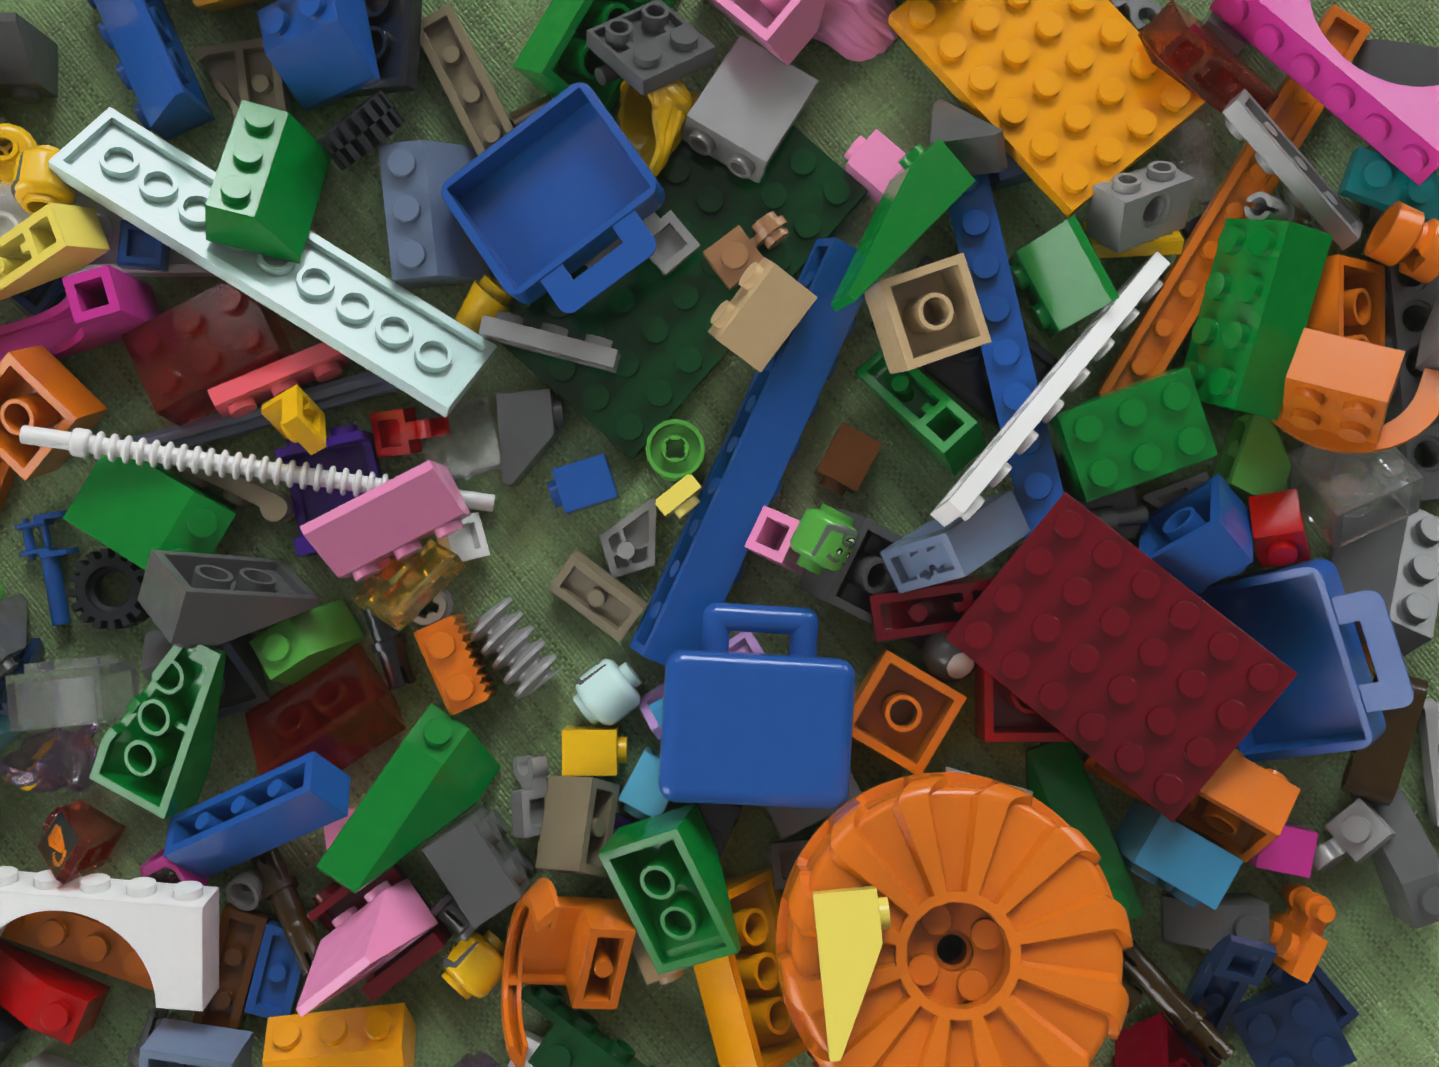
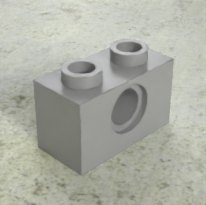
[1086,161,1194,253]

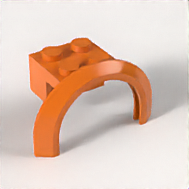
[1270,328,1439,454]
[501,878,636,1067]

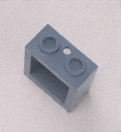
[880,490,1031,594]

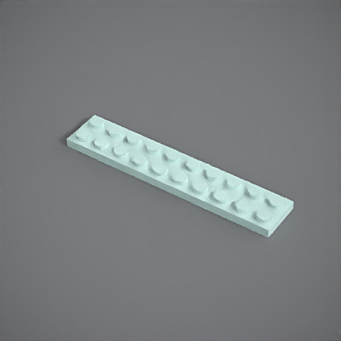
[48,107,497,418]

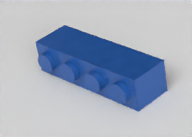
[164,751,351,879]

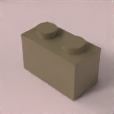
[535,775,620,877]

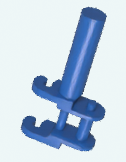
[14,510,80,626]

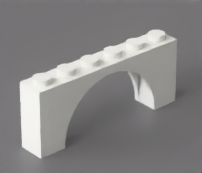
[0,866,219,1011]

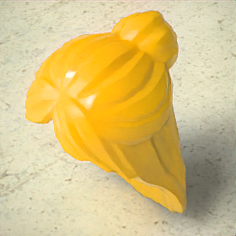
[618,79,700,177]

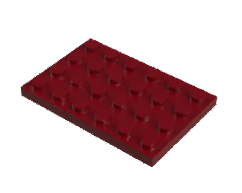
[945,492,1298,823]

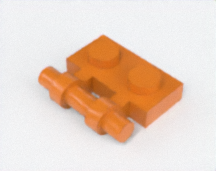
[1269,883,1336,984]

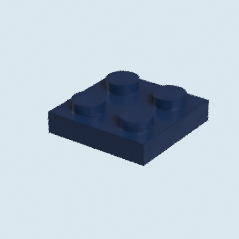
[1231,975,1357,1067]

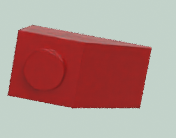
[1248,488,1312,568]

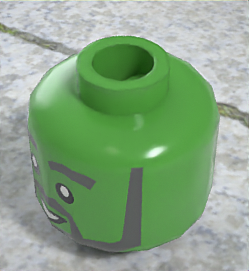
[790,503,859,576]

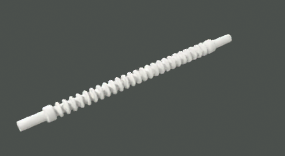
[19,425,495,512]

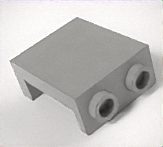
[682,35,819,183]

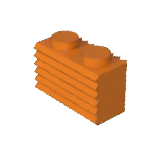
[413,614,498,716]

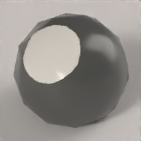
[922,631,977,682]

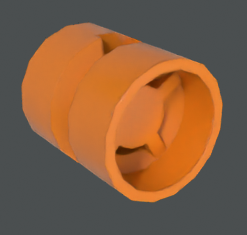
[1364,201,1439,284]

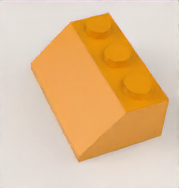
[262,1003,417,1067]

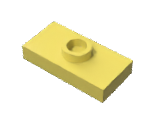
[655,474,702,519]

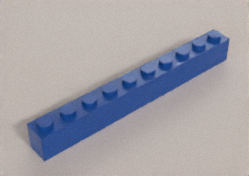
[629,238,875,665]

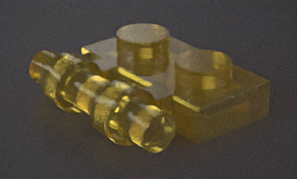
[353,539,466,632]

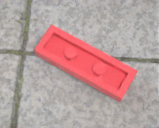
[207,342,350,419]

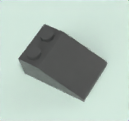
[798,507,932,649]
[137,549,320,649]

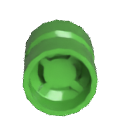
[645,419,706,482]

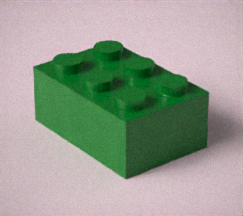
[1047,367,1218,503]

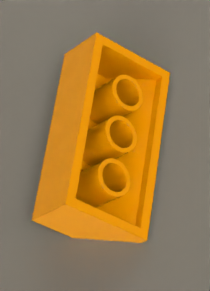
[693,868,808,1067]

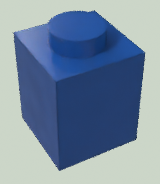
[548,453,620,515]

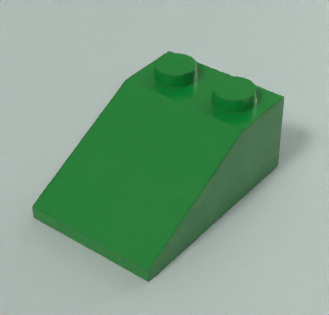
[63,455,236,570]
[598,803,741,975]

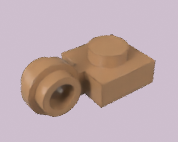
[703,211,790,291]

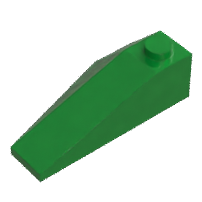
[830,138,976,312]
[89,645,226,819]

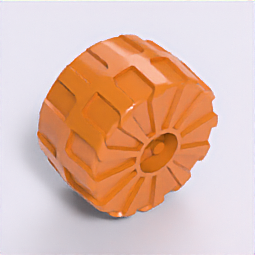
[776,772,1133,1067]

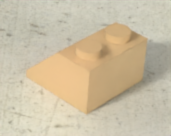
[708,257,818,373]

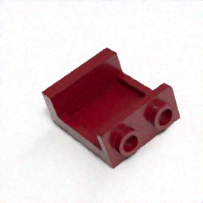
[305,864,452,1003]

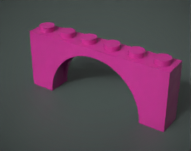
[1209,0,1439,186]
[0,265,164,362]

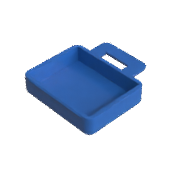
[441,82,665,313]
[1199,559,1414,762]
[658,603,855,809]

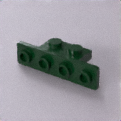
[521,984,657,1067]

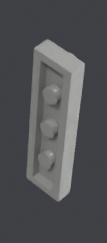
[1222,88,1364,251]

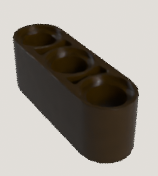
[1341,673,1428,806]

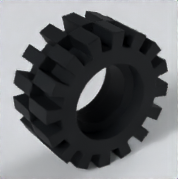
[317,90,405,170]
[67,548,150,630]

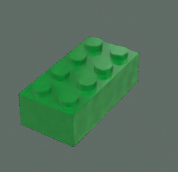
[1183,218,1333,420]

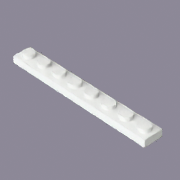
[930,251,1170,527]

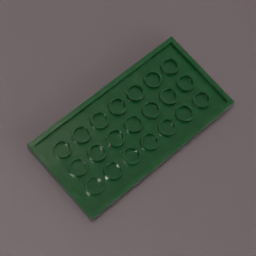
[500,126,868,460]

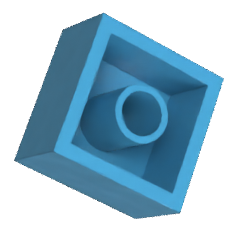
[1113,798,1244,910]

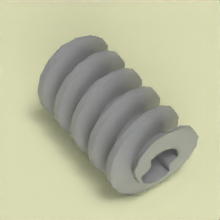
[469,596,563,700]

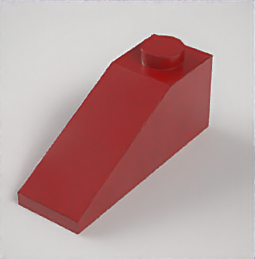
[0,939,111,1045]

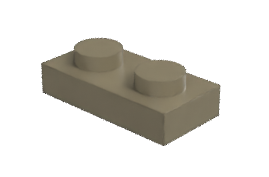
[548,550,648,642]

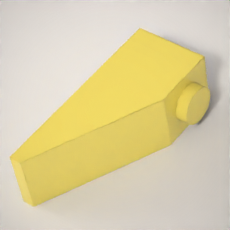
[0,202,110,301]
[812,886,891,1062]

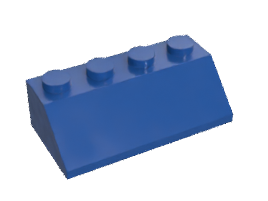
[87,0,215,141]

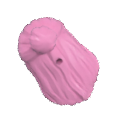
[812,0,898,62]

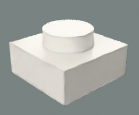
[436,512,490,567]

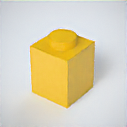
[562,725,628,776]

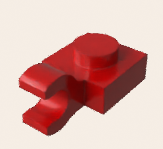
[370,407,451,458]

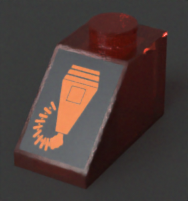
[37,800,126,885]

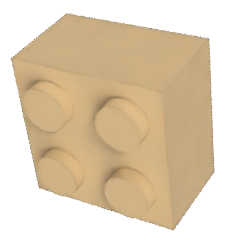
[864,252,992,374]

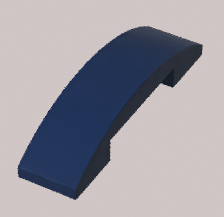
[1172,934,1277,1067]

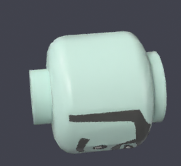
[573,659,642,726]

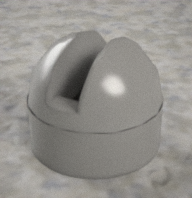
[226,870,264,911]

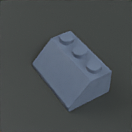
[378,140,491,290]

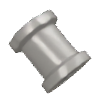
[405,584,454,625]

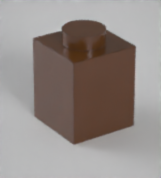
[814,422,882,497]

